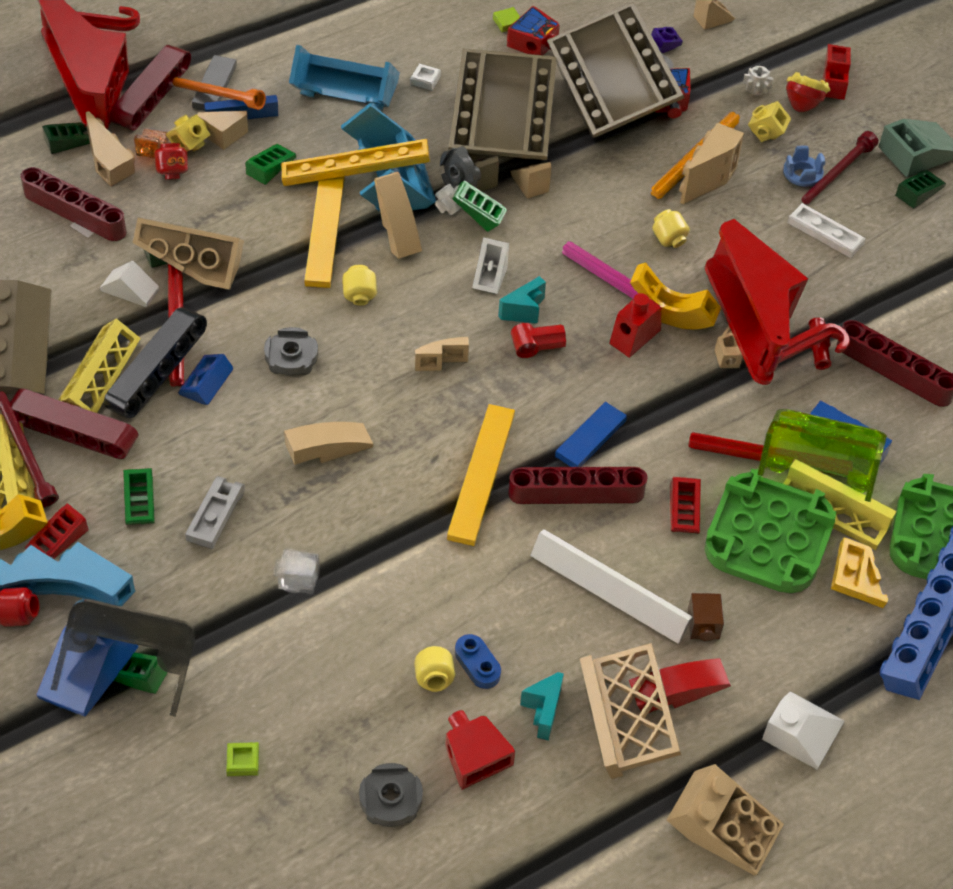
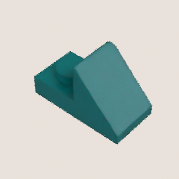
[498,276,546,324]
[520,672,564,741]

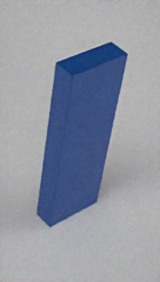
[204,95,278,120]
[555,401,627,467]

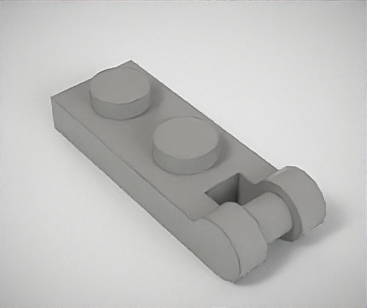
[185,476,245,549]

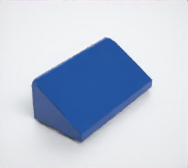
[178,354,233,405]

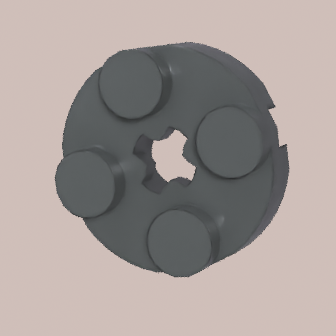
[440,146,481,197]
[264,327,318,375]
[359,763,423,827]

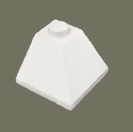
[762,692,844,770]

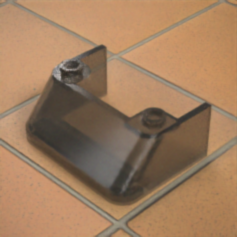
[51,599,195,717]

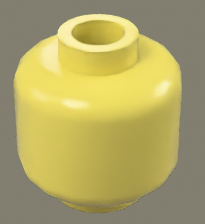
[652,209,690,248]
[342,265,377,306]
[414,646,455,692]

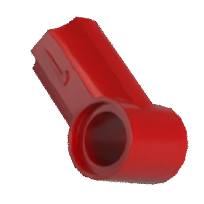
[511,323,566,358]

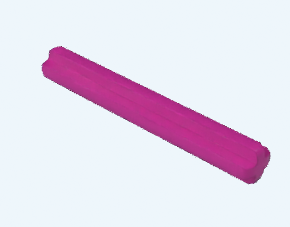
[562,241,638,299]

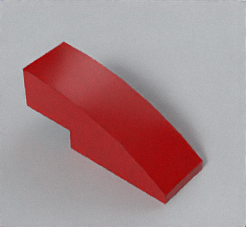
[823,44,851,100]
[629,658,731,713]

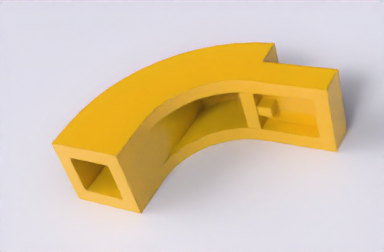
[630,262,721,330]
[0,494,48,550]

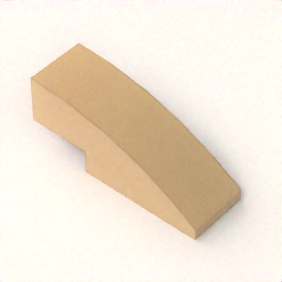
[374,172,422,258]
[284,422,373,465]

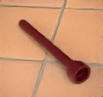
[801,131,879,205]
[0,391,59,508]

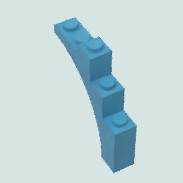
[0,542,136,612]

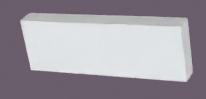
[787,203,866,258]

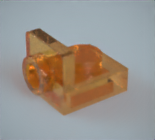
[134,128,169,159]

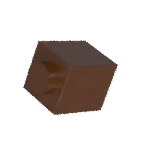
[688,593,724,641]

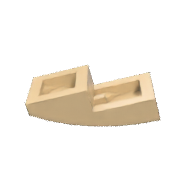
[415,337,469,371]

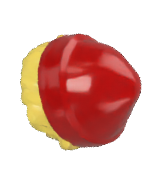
[786,72,830,112]

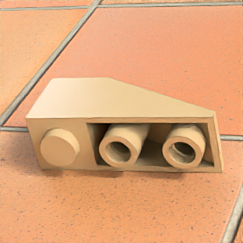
[86,111,135,187]

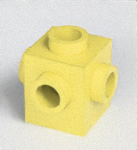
[748,101,791,142]
[166,114,211,152]

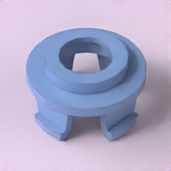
[783,146,825,187]

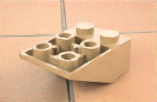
[679,123,744,204]
[666,764,784,876]

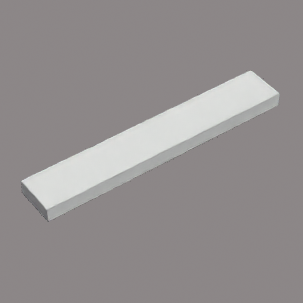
[530,529,692,644]

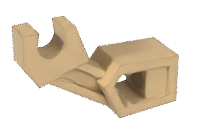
[715,324,743,368]

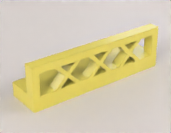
[59,318,141,413]
[0,414,34,509]
[783,459,897,550]

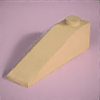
[133,218,244,290]

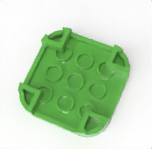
[704,469,836,593]
[889,473,953,580]

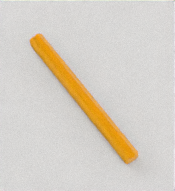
[651,112,740,199]

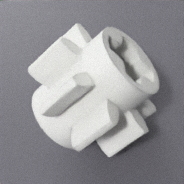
[743,66,773,96]
[435,184,466,215]

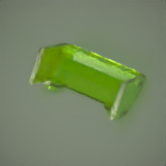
[757,409,887,502]

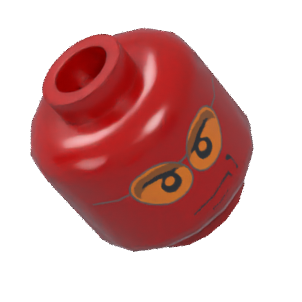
[154,143,188,180]

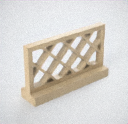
[580,643,681,779]

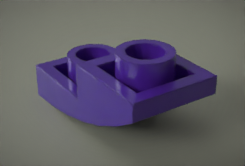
[651,27,683,54]

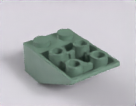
[878,119,953,177]

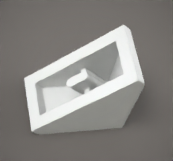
[472,237,509,294]
[100,261,159,307]

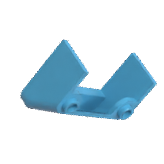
[289,45,400,111]
[341,103,436,212]

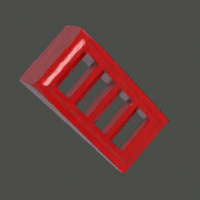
[670,477,701,534]
[25,503,89,559]

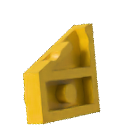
[831,537,888,608]

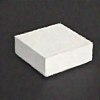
[410,64,441,91]

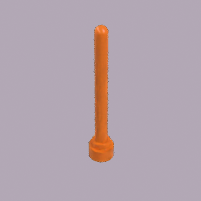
[172,77,266,110]

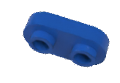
[455,634,501,689]

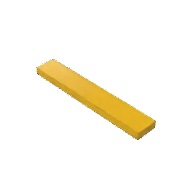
[281,139,430,186]
[304,176,345,288]
[447,404,515,546]

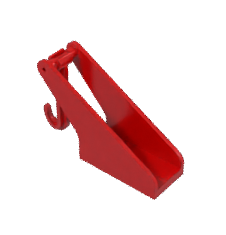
[37,0,140,130]
[704,219,850,385]

